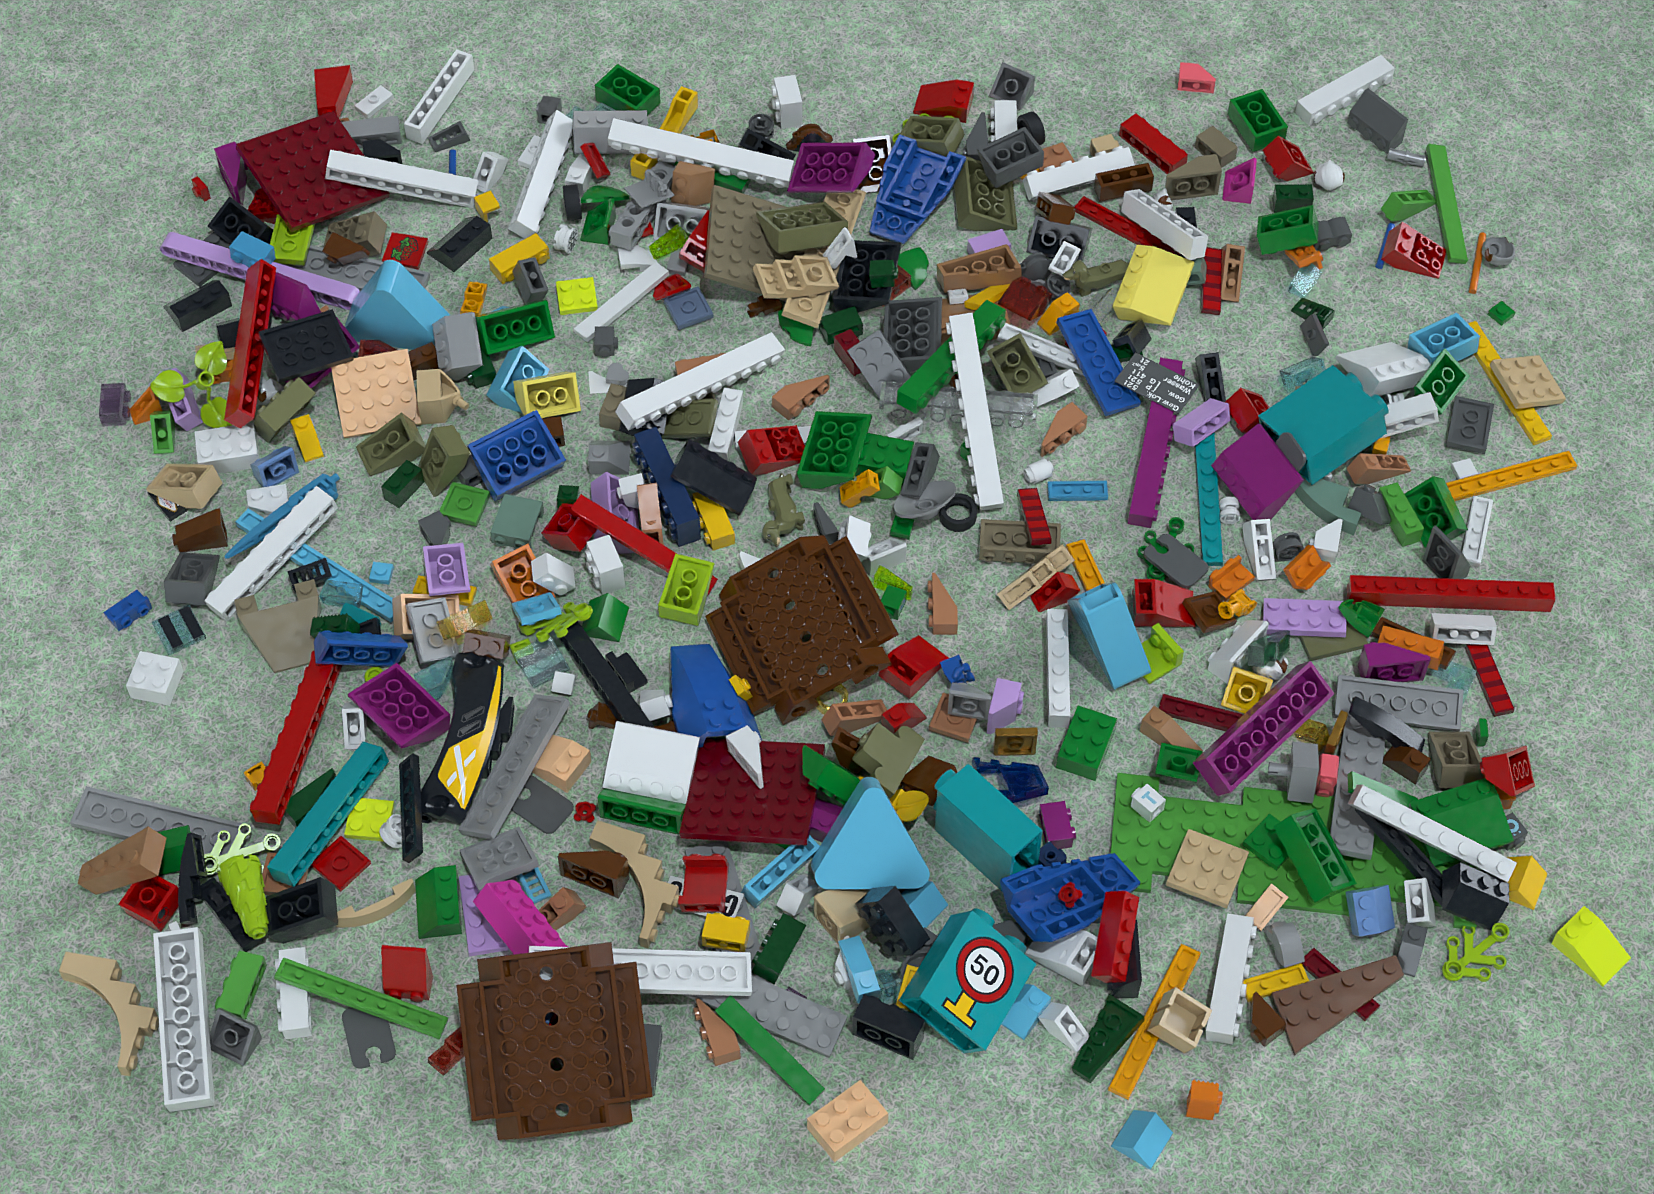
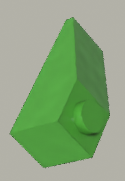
[1381,190,1437,221]

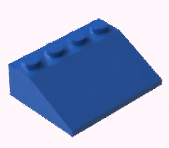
[467,410,566,502]

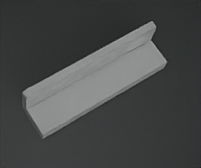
[342,116,402,148]

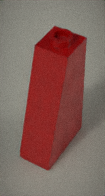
[314,65,353,118]

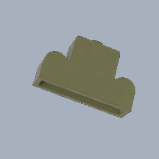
[853,723,925,798]

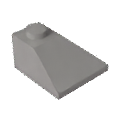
[588,440,631,475]
[948,682,991,720]

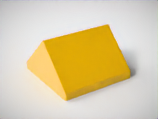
[1221,666,1273,714]
[1507,856,1548,910]

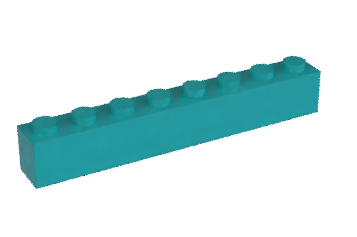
[267,742,389,887]

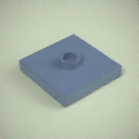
[664,286,714,330]

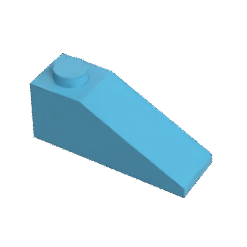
[838,936,880,1003]

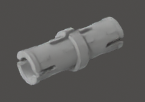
[1387,148,1426,167]

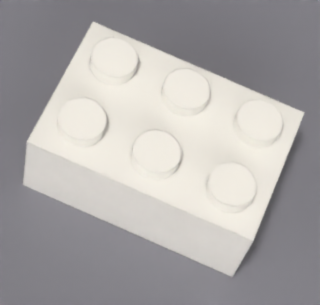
[194,422,260,474]

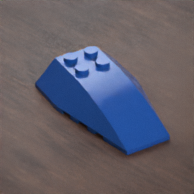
[869,134,967,245]
[670,644,762,748]
[1000,853,1141,942]

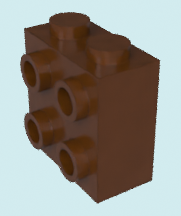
[900,755,957,806]

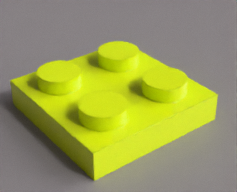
[556,277,598,315]
[344,798,395,842]

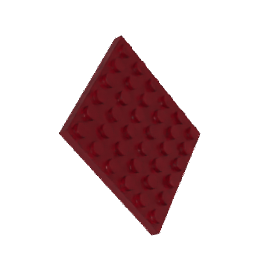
[236,111,390,232]
[679,738,826,845]

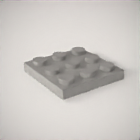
[459,827,539,890]

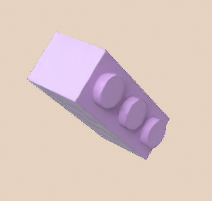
[168,367,203,431]
[1173,398,1231,447]

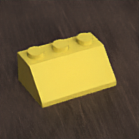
[513,372,581,418]

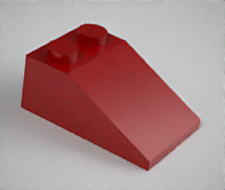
[913,79,974,123]
[381,945,433,1002]

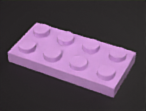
[1263,598,1346,637]
[459,874,510,957]

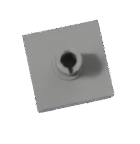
[1268,741,1319,803]

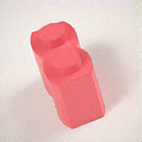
[1314,753,1339,797]

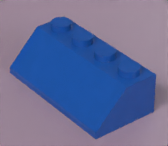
[314,631,408,667]

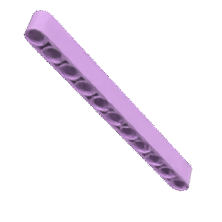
[160,232,360,310]

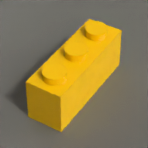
[489,233,550,284]
[692,492,735,551]

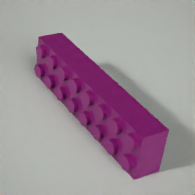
[1193,661,1334,796]

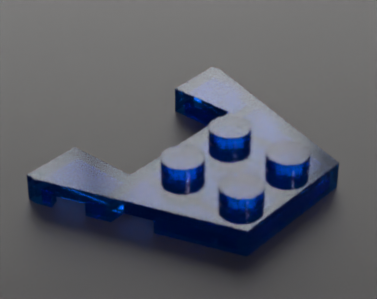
[972,757,1049,803]

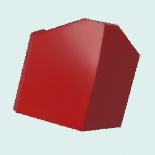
[653,273,691,301]

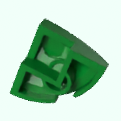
[581,185,630,203]
[897,247,929,290]
[778,309,814,347]
[1338,599,1385,638]

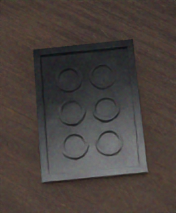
[258,309,354,383]

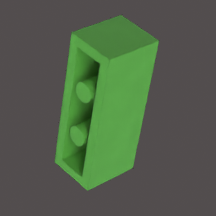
[1378,482,1424,547]
[215,951,267,1020]

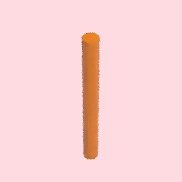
[1469,232,1486,294]

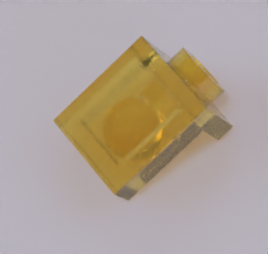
[1294,719,1330,752]

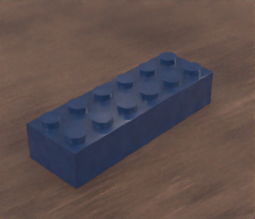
[632,427,701,547]

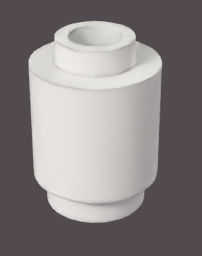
[1023,458,1054,484]

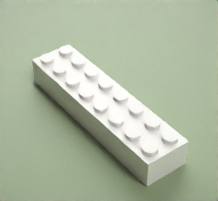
[153,927,215,1112]

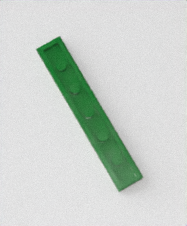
[715,996,825,1106]

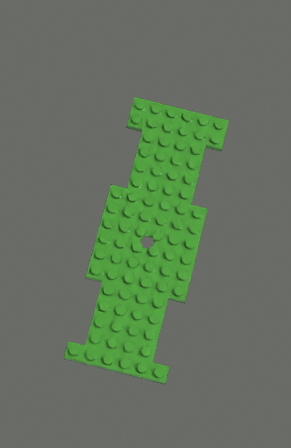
[1110,773,1477,930]

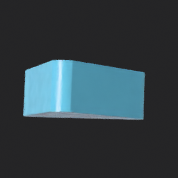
[344,260,450,350]
[1067,582,1152,690]
[811,777,930,889]

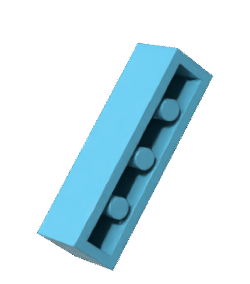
[741,835,820,908]

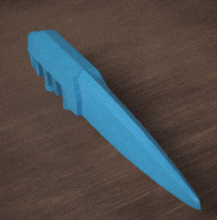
[224,473,340,559]

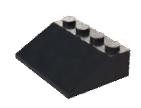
[833,240,902,313]

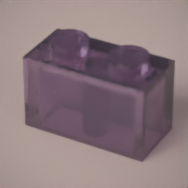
[99,383,131,426]

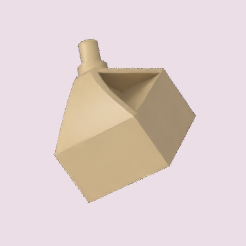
[417,369,469,424]

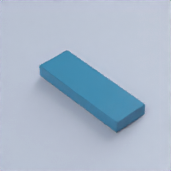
[1047,481,1108,501]

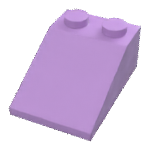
[423,543,470,596]

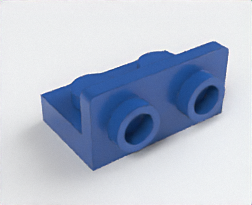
[103,590,152,631]

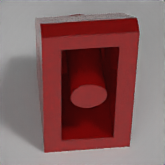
[1030,571,1081,612]
[881,703,927,734]

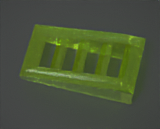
[649,224,688,260]
[874,565,913,601]

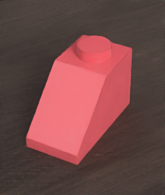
[1178,62,1216,93]

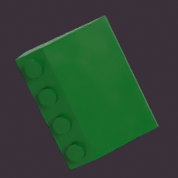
[797,411,872,489]
[1409,778,1514,867]

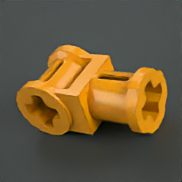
[1218,589,1257,619]

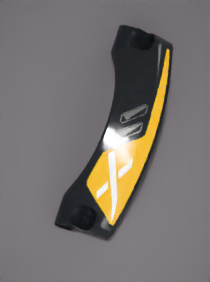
[421,652,504,825]

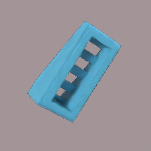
[516,867,552,904]

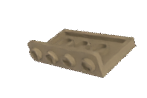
[979,519,1061,564]

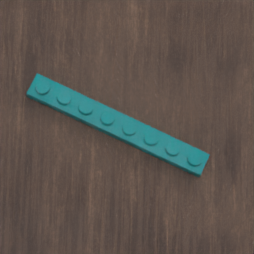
[1195,433,1223,566]

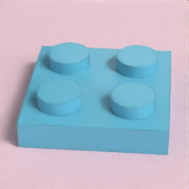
[512,592,562,626]

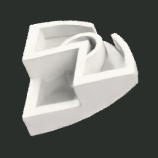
[617,244,657,271]

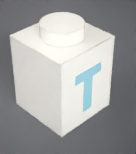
[1131,784,1166,823]

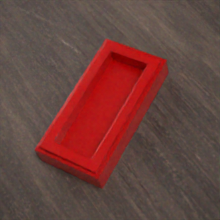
[580,143,611,179]

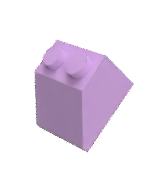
[987,678,1024,734]

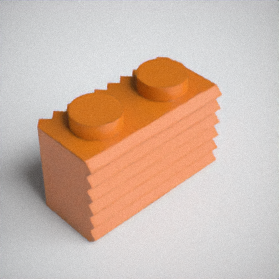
[1186,1079,1223,1120]

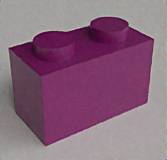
[1039,801,1076,849]

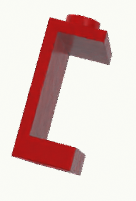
[678,854,729,912]

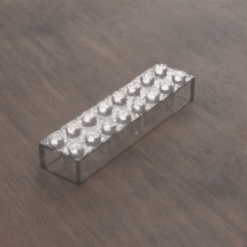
[879,382,1038,436]

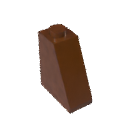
[172,508,228,553]

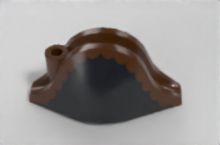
[786,124,833,152]

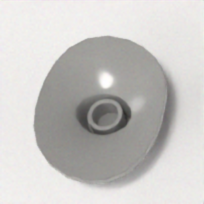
[894,481,956,520]

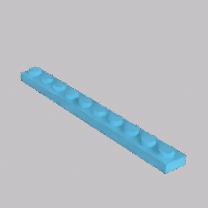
[235,508,393,623]

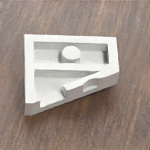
[246,484,288,515]

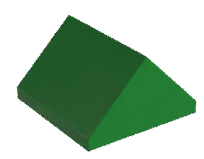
[580,198,616,245]
[582,593,629,642]
[1155,742,1203,783]
[158,825,191,876]

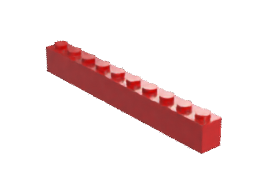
[224,259,276,428]
[1346,575,1556,612]
[250,650,342,825]

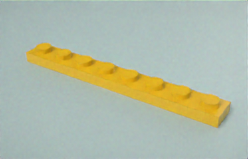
[1468,321,1552,446]

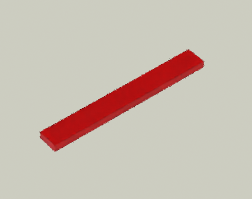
[1074,196,1181,256]
[570,494,718,596]

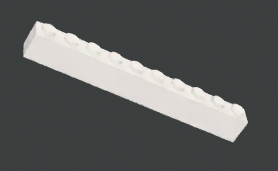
[608,118,794,188]
[946,313,1004,511]
[615,332,785,431]

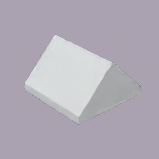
[862,537,907,577]

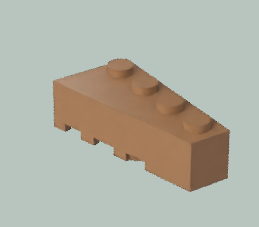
[937,244,1022,293]
[78,826,166,895]

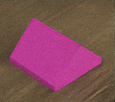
[1222,157,1257,204]

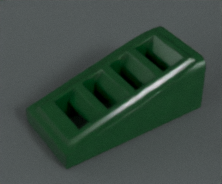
[1291,297,1335,329]

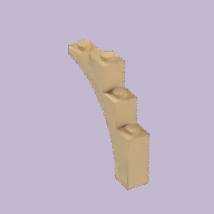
[590,820,681,948]
[59,952,159,1076]

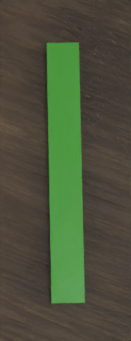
[1426,143,1468,264]
[274,957,449,1039]

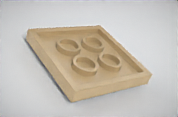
[1490,355,1566,409]
[1166,829,1249,909]

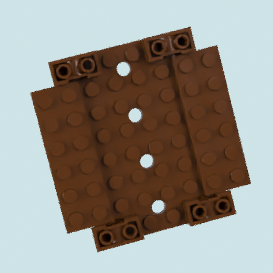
[705,535,899,725]
[456,942,653,1140]

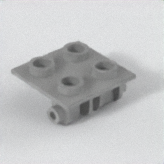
[624,169,674,209]

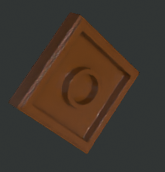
[1182,591,1237,634]

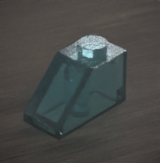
[414,656,453,700]
[875,969,901,1004]

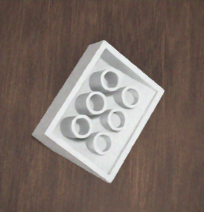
[1335,342,1431,397]
[603,721,700,804]

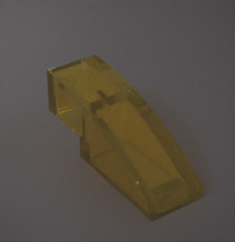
[436,600,493,640]

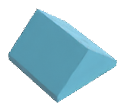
[901,881,948,928]
[1111,1110,1173,1170]

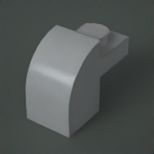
[1265,921,1305,968]

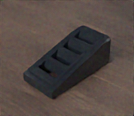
[287,558,332,592]

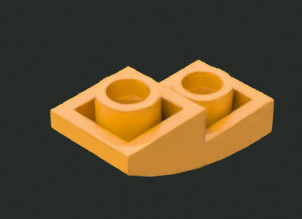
[460,282,488,316]

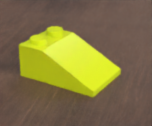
[1552,906,1631,987]

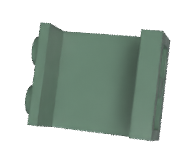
[490,494,544,549]

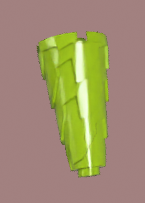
[217,854,269,939]

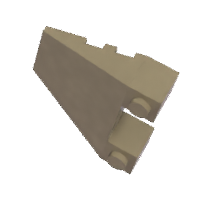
[234,579,322,673]

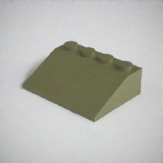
[954,156,1018,231]
[756,202,848,254]

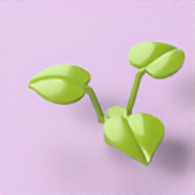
[150,341,232,428]

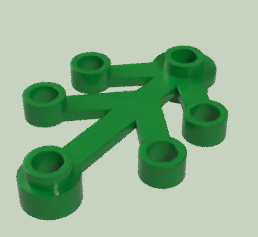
[1137,517,1195,581]

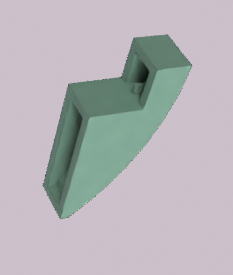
[1295,475,1361,536]

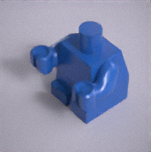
[940,655,975,685]

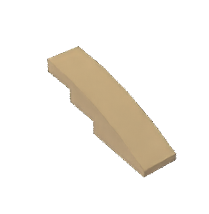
[997,544,1075,610]

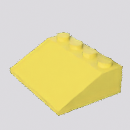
[1113,245,1195,326]

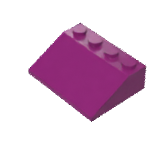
[787,142,875,193]
[1211,424,1304,521]
[348,663,450,749]

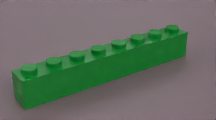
[897,300,1006,414]

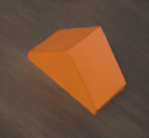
[129,386,162,425]

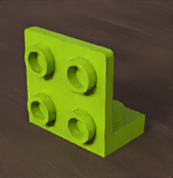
[1141,623,1184,684]

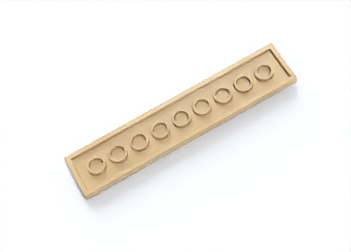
[782,189,866,328]

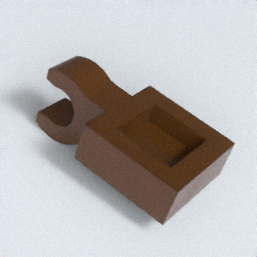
[747,295,782,318]

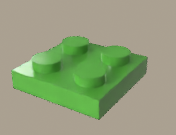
[439,482,490,527]

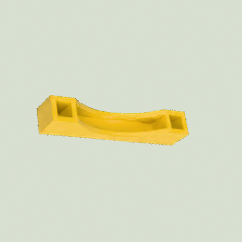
[630,86,698,180]

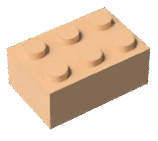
[807,1080,888,1162]

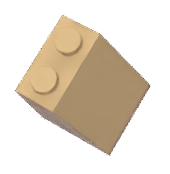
[814,889,870,945]

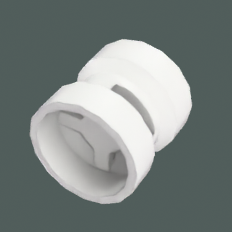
[1219,497,1240,524]

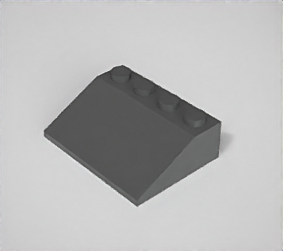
[884,297,942,373]

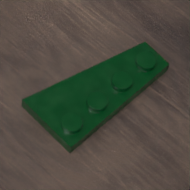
[1072,994,1145,1084]

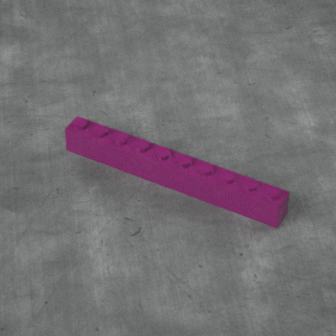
[1128,357,1186,528]

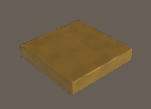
[1324,710,1348,755]
[993,727,1038,756]

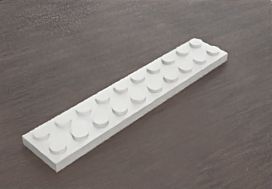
[528,946,752,996]

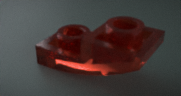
[428,1027,464,1076]

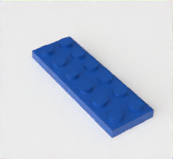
[1056,309,1141,416]

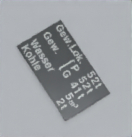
[1114,352,1200,414]

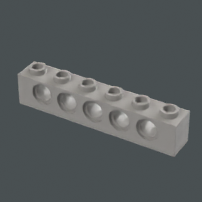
[609,161,676,251]

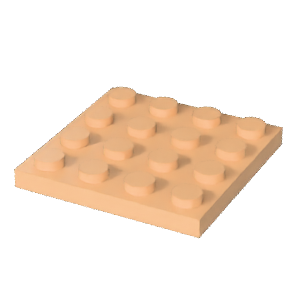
[331,349,422,439]

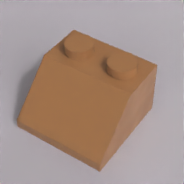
[671,161,715,206]

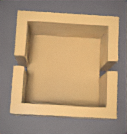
[1147,987,1212,1053]

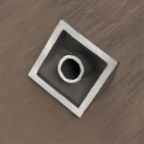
[989,62,1035,110]
[210,1007,262,1066]

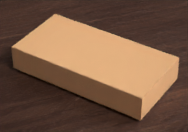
[1245,883,1288,931]

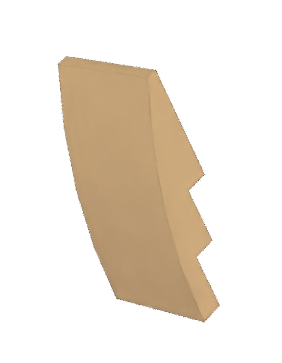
[753,255,839,298]

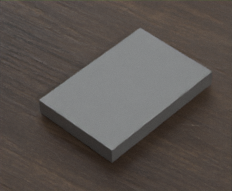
[405,597,459,664]

